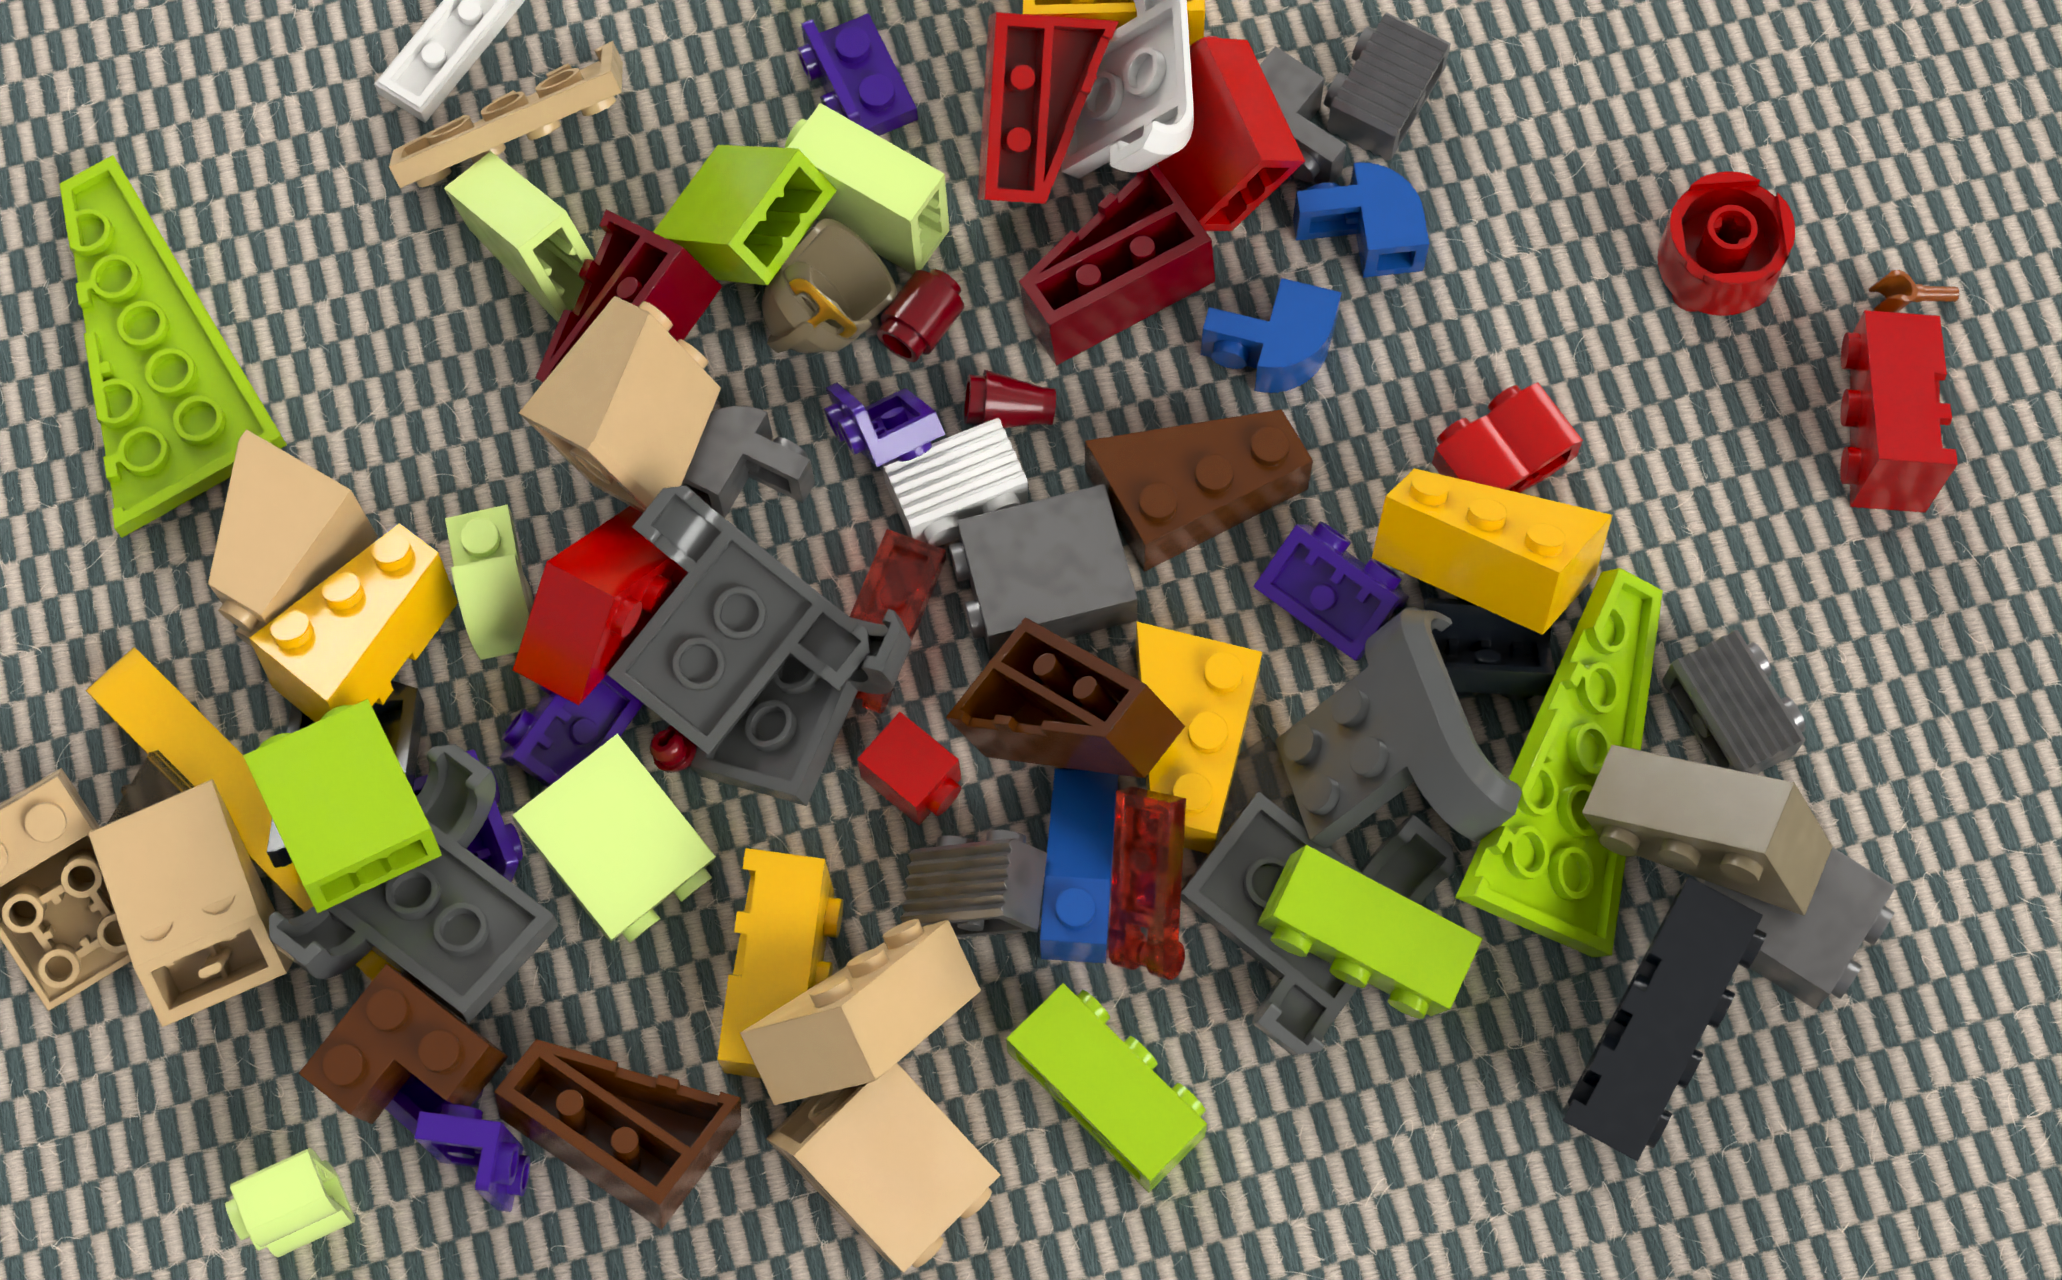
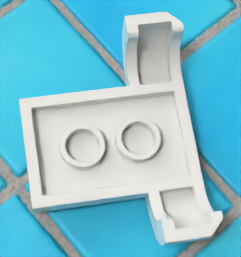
[1061,0,1194,179]

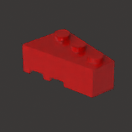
[977,12,1119,204]
[1840,310,1958,513]
[513,506,688,706]

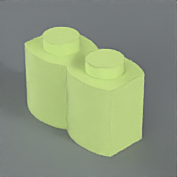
[225,1148,355,1258]

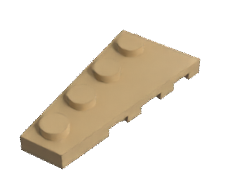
[389,41,623,188]

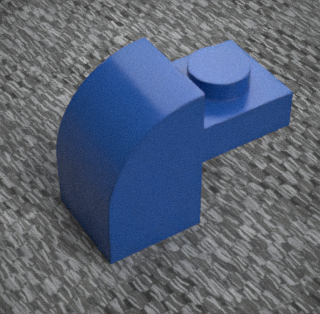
[1293,162,1429,278]
[1201,278,1342,393]

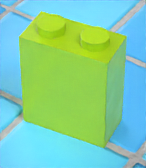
[653,145,837,285]
[243,699,442,913]

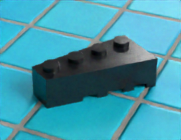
[1561,876,1767,1162]

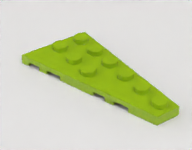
[59,155,287,538]
[1455,568,1663,957]

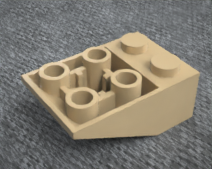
[0,768,131,1011]
[88,779,293,1027]

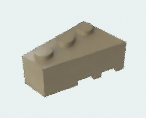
[1582,745,1833,916]

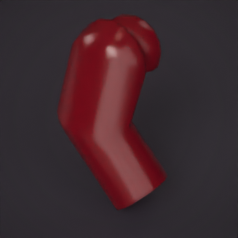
[650,725,698,773]

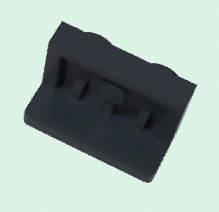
[1423,598,1556,700]

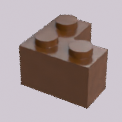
[298,964,509,1124]

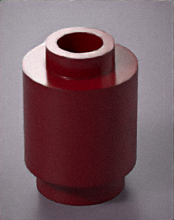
[877,269,964,362]

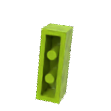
[1257,845,1483,1019]
[1006,983,1207,1193]

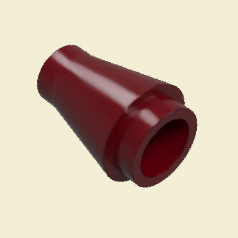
[964,370,1056,429]

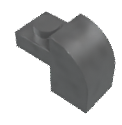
[1260,46,1346,184]
[681,406,815,518]

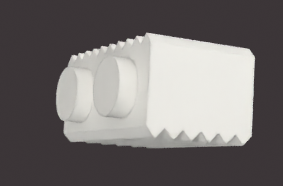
[882,418,1028,546]

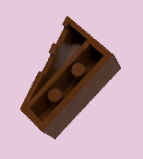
[1085,409,1313,572]
[945,617,1185,778]
[494,1039,741,1230]

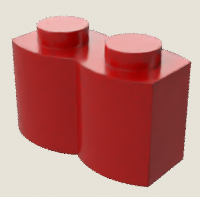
[1432,382,1583,493]

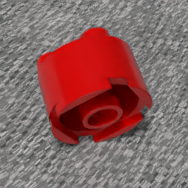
[1657,171,1795,316]

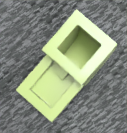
[445,504,534,660]

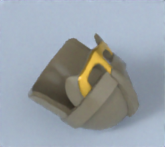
[762,218,897,354]

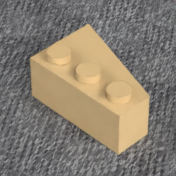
[740,919,981,1105]

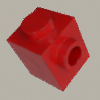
[857,712,962,826]

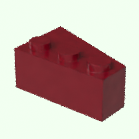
[1019,164,1215,366]
[535,209,722,384]

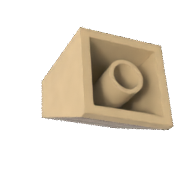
[519,296,721,513]
[208,429,378,647]
[766,1063,1000,1273]

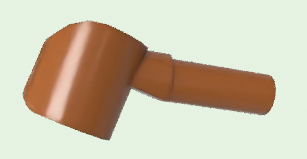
[1869,270,1960,313]

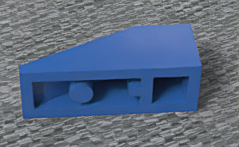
[1040,768,1119,964]

